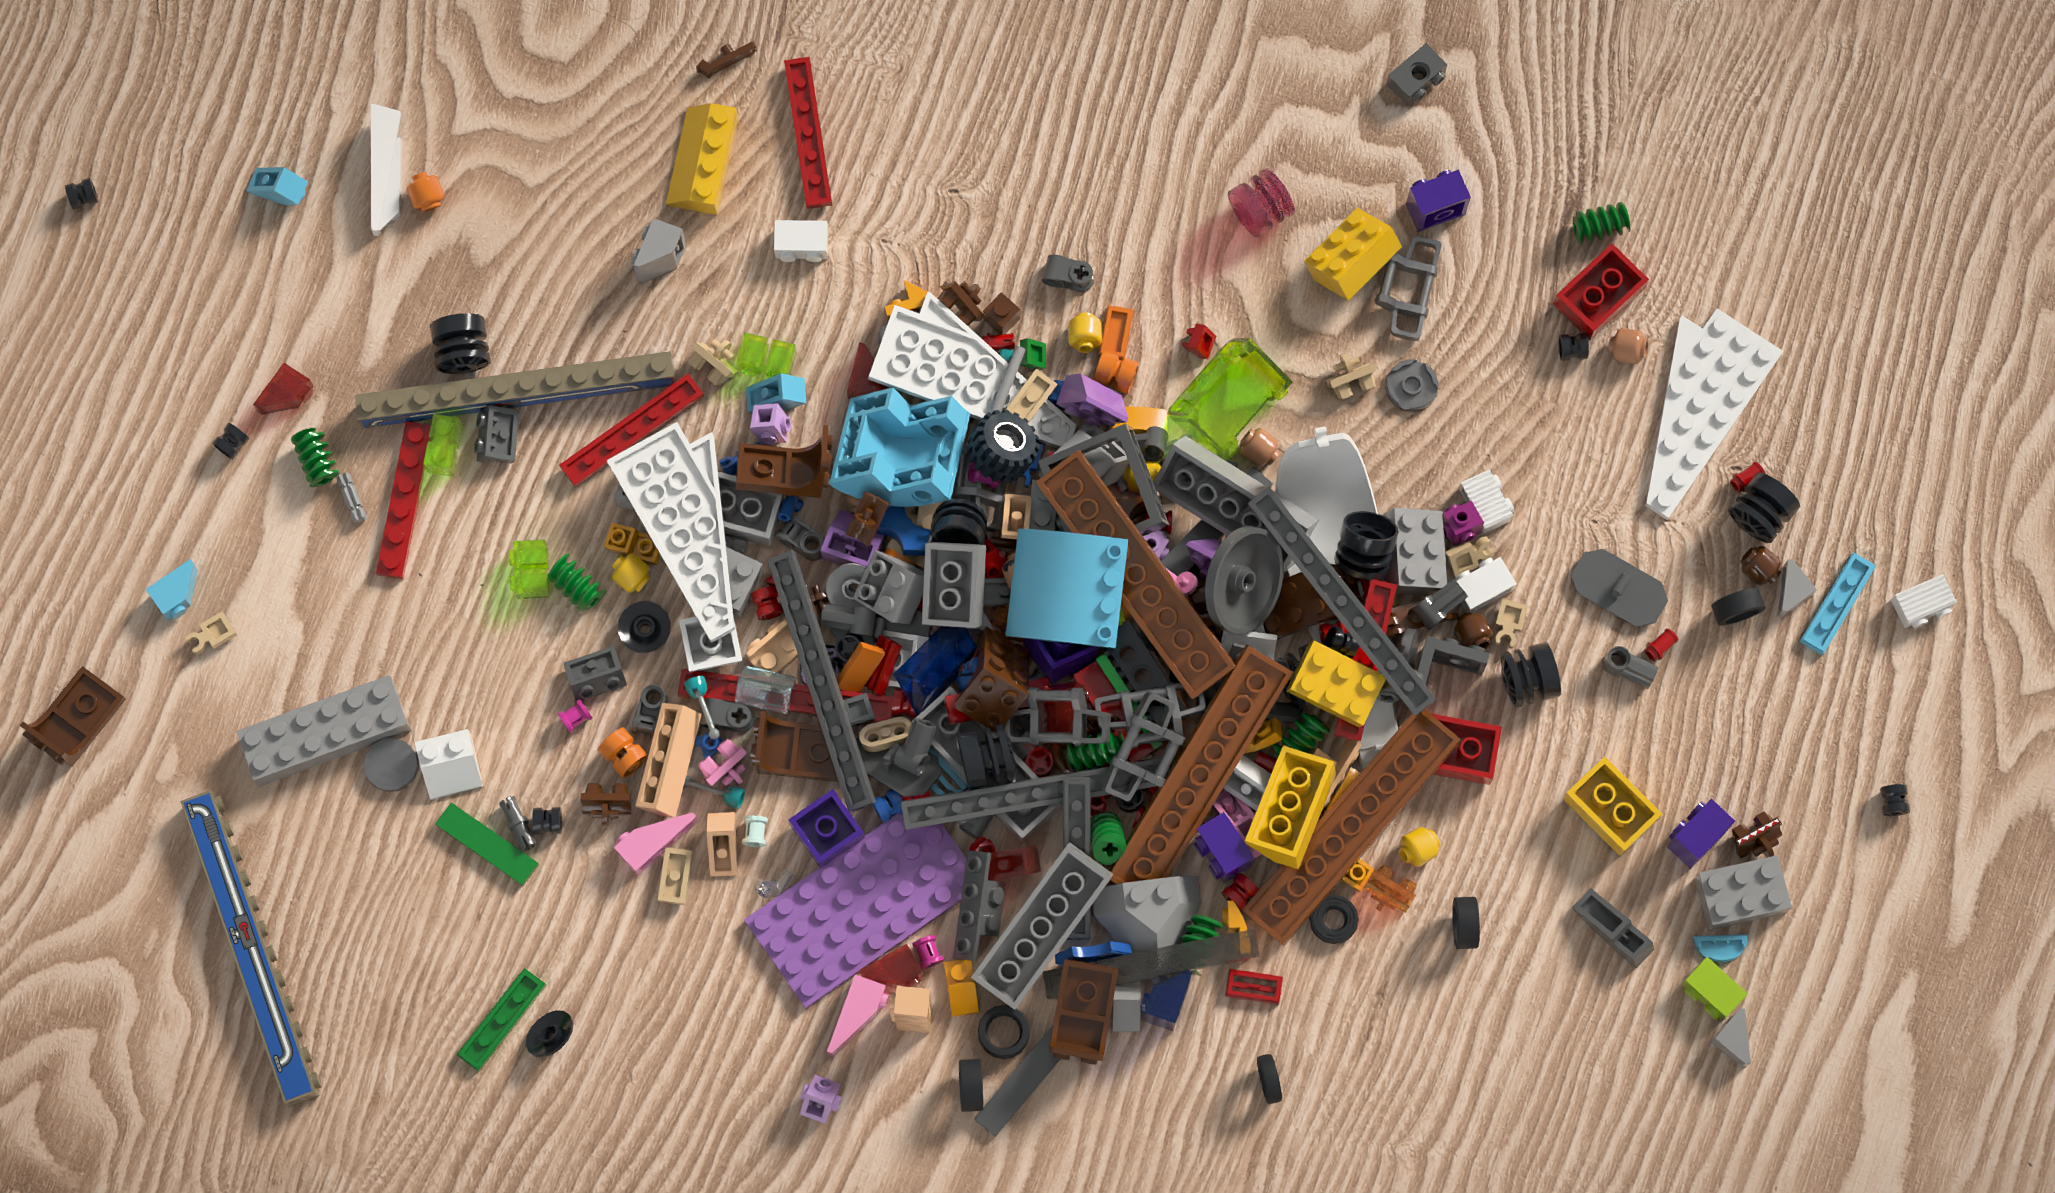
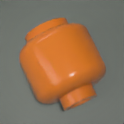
[406,172,445,212]

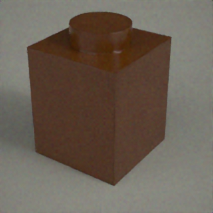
[983,292,1021,335]

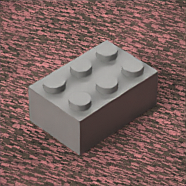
[1383,508,1447,596]
[922,542,986,628]
[1694,855,1792,931]

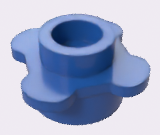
[695,728,724,758]

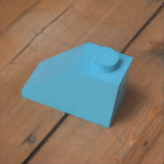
[246,167,308,205]
[746,374,806,413]
[146,559,198,621]

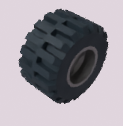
[966,410,1040,483]

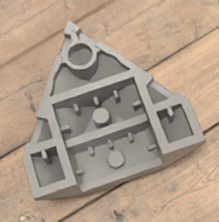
[1092,876,1201,991]

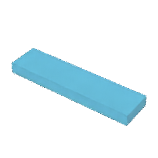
[1799,552,1876,656]

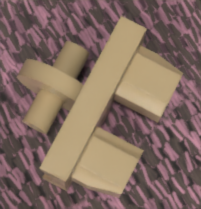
[688,339,738,386]
[1325,353,1376,400]

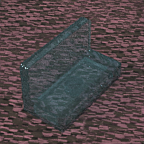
[735,666,796,714]

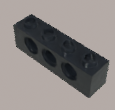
[1100,621,1186,726]

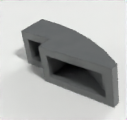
[1572,888,1655,968]

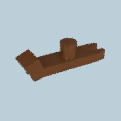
[696,41,757,79]

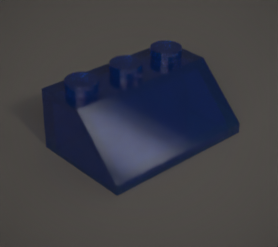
[893,626,977,716]

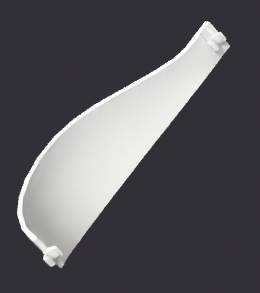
[1275,426,1398,769]

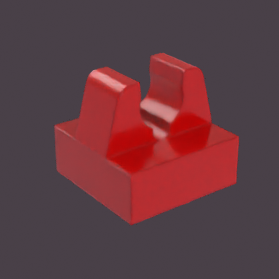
[1182,324,1216,360]

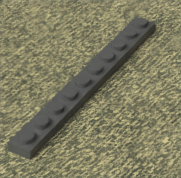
[1248,487,1437,717]
[768,550,876,812]
[900,757,1169,830]

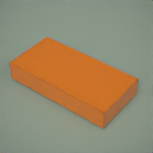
[1098,305,1134,361]
[836,642,885,692]

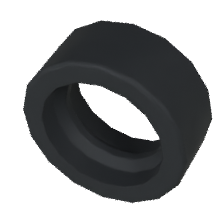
[1711,588,1766,626]
[1452,897,1480,949]
[978,1005,1030,1059]
[959,1059,984,1112]

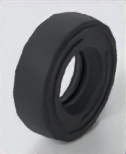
[1309,895,1359,944]
[1257,1054,1282,1104]

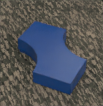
[877,506,931,556]
[1055,941,1132,966]

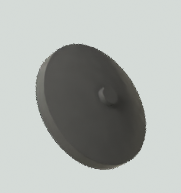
[1205,526,1284,634]

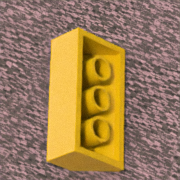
[666,103,738,215]
[1245,746,1336,869]

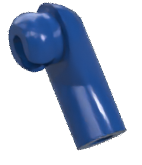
[778,495,804,522]

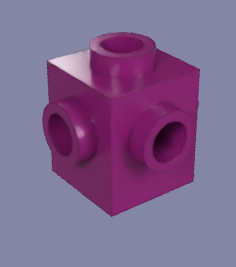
[1443,500,1484,546]

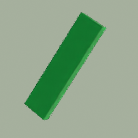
[1096,654,1163,752]
[435,802,539,886]
[456,968,547,1072]

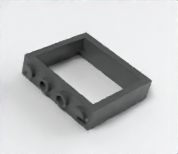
[1038,423,1169,536]

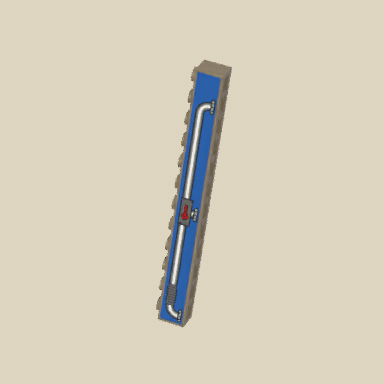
[355,351,676,429]
[180,790,321,1108]

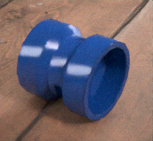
[872,789,903,824]

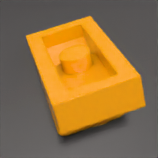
[884,280,937,321]
[944,959,979,1017]

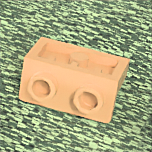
[746,619,798,680]

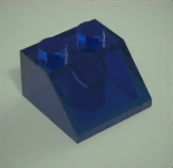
[1140,970,1193,1032]

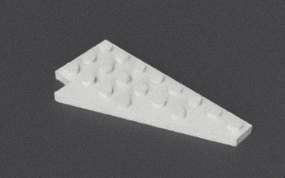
[868,292,1076,449]
[1645,308,1783,520]
[607,422,735,643]

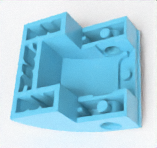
[829,388,970,507]
[1005,529,1128,648]

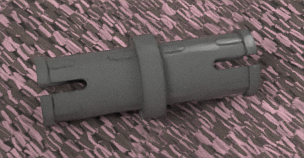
[499,796,537,851]

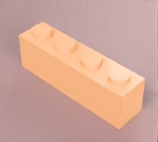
[635,703,702,818]
[889,986,932,1033]

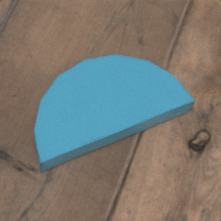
[1693,934,1748,964]

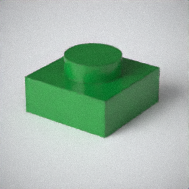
[1020,338,1046,371]

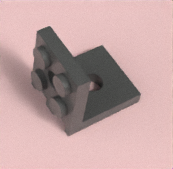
[1406,636,1490,710]

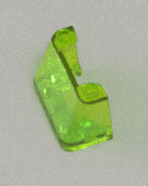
[1167,338,1293,460]

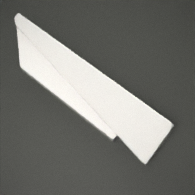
[371,104,402,236]

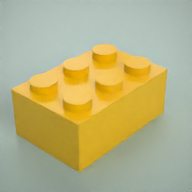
[1304,208,1402,301]
[1286,641,1386,727]
[1563,756,1662,857]

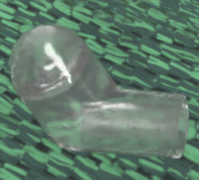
[755,869,795,898]

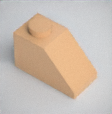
[1001,494,1032,539]
[707,812,737,877]

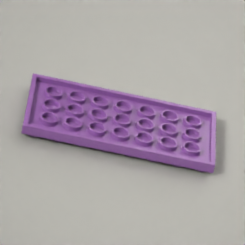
[744,814,967,1009]

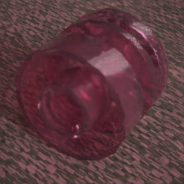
[1227,168,1295,237]

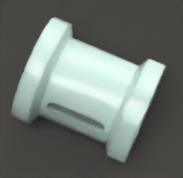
[742,815,768,847]

